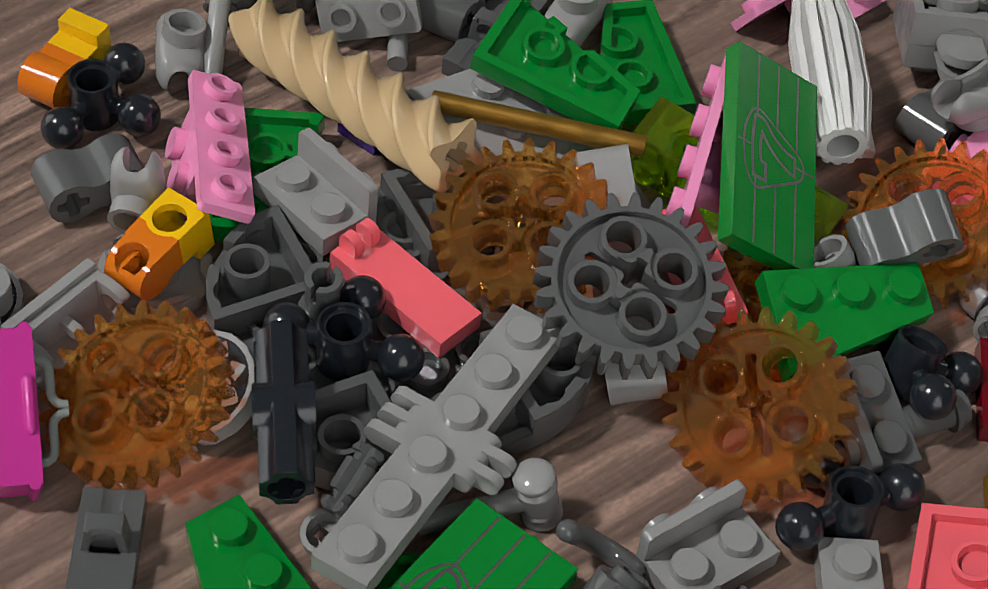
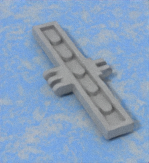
[311,304,561,589]

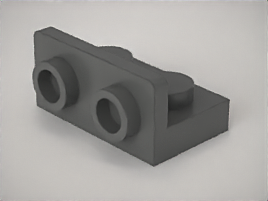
[809,351,922,476]

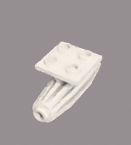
[788,0,875,165]

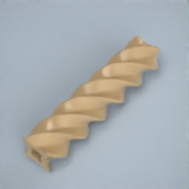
[228,0,484,194]

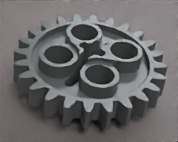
[532,192,729,380]

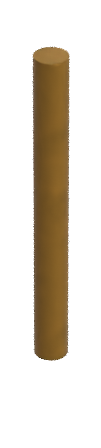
[432,90,648,157]

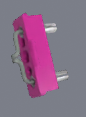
[0,321,69,501]

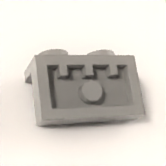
[315,0,423,42]
[253,128,379,256]
[636,479,780,589]

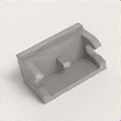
[0,258,137,394]

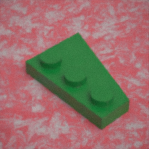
[185,494,312,589]

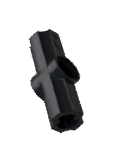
[251,320,316,505]

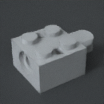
[893,0,988,81]

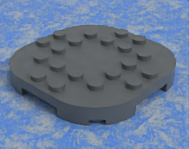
[206,168,596,491]

